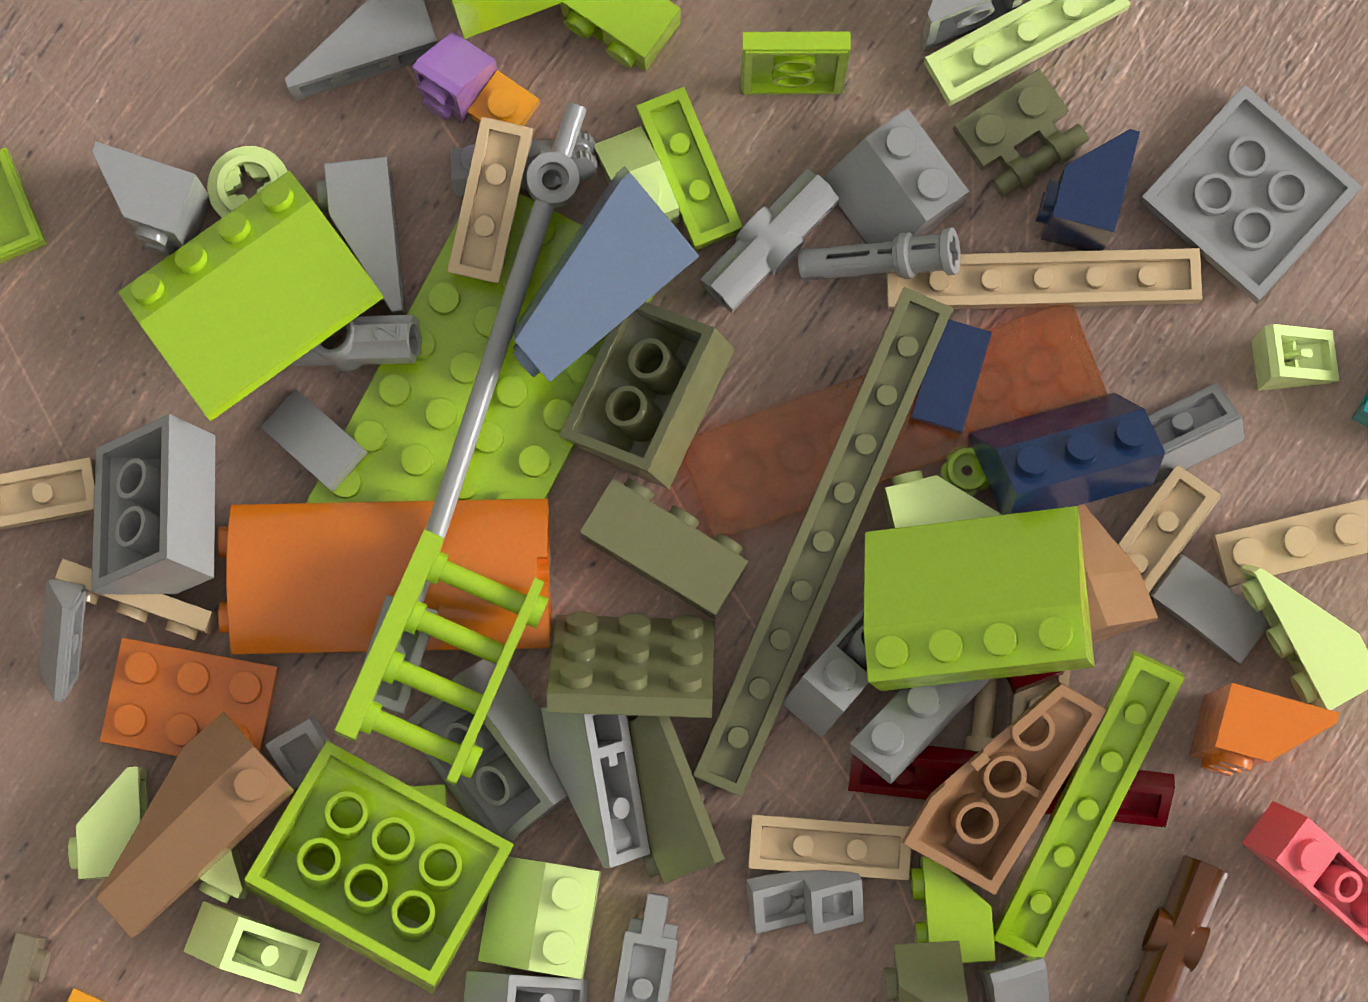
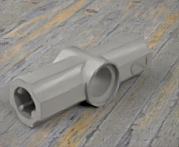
[700,169,840,313]
[288,315,422,372]

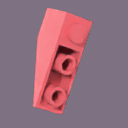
[1242,801,1368,944]

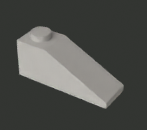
[285,0,437,101]
[317,157,406,315]
[541,706,650,868]
[975,956,1050,1002]

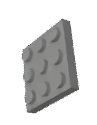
[1139,85,1362,304]

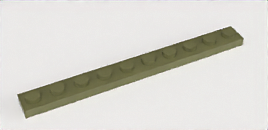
[692,287,953,797]

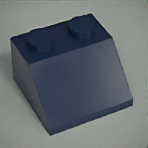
[1036,129,1140,251]

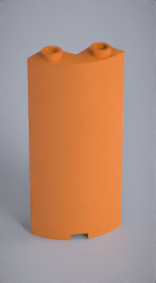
[218,498,552,654]

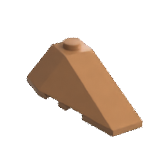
[1077,504,1158,644]
[902,681,1107,895]
[96,711,296,939]

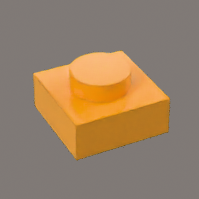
[467,70,540,126]

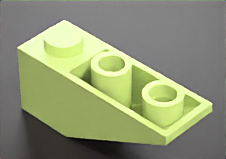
[1240,564,1368,710]

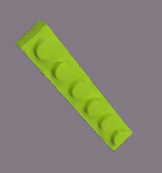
[993,650,1185,958]

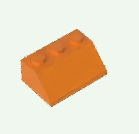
[1189,683,1339,776]

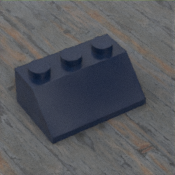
[968,393,1165,515]

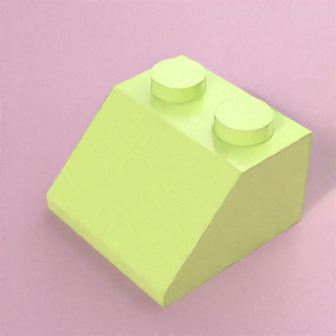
[478,857,601,979]

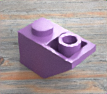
[412,31,497,123]

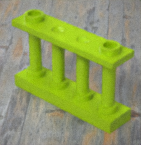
[335,529,549,785]

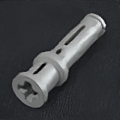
[798,227,961,282]

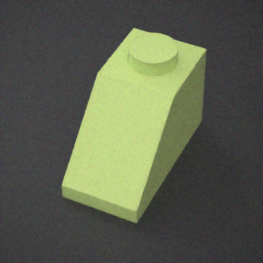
[595,126,679,224]
[882,471,1001,529]
[68,767,149,880]
[183,901,320,994]

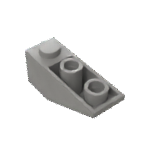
[782,607,869,738]

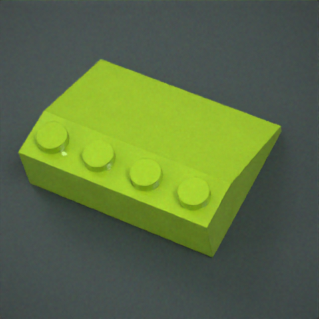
[118,170,384,422]
[864,506,1095,691]
[244,741,514,995]

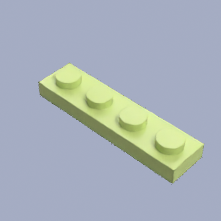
[924,0,1130,107]

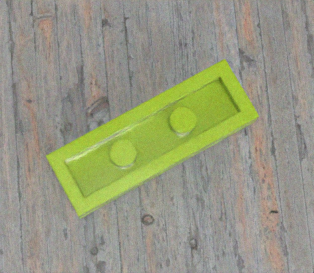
[636,87,743,251]

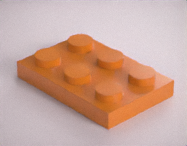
[100,638,280,757]

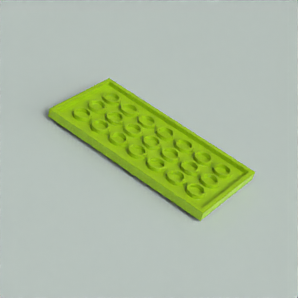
[306,194,655,503]

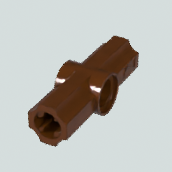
[1124,855,1229,1002]

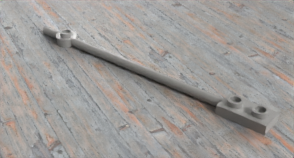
[361,103,587,715]

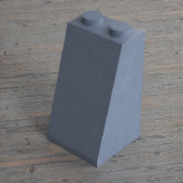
[513,166,699,382]

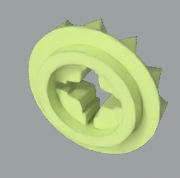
[207,146,288,218]

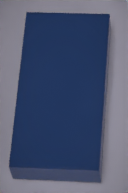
[910,319,992,435]

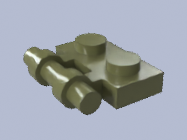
[953,68,1089,197]

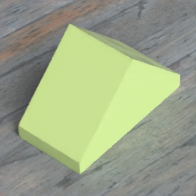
[1251,324,1340,391]

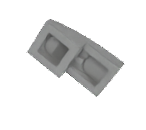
[261,388,368,492]
[1149,554,1269,664]
[746,870,864,934]

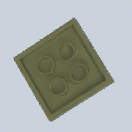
[547,611,715,718]

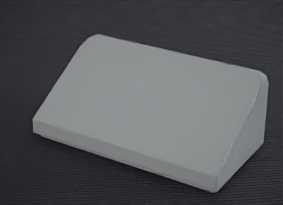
[1148,382,1245,484]
[39,579,87,702]

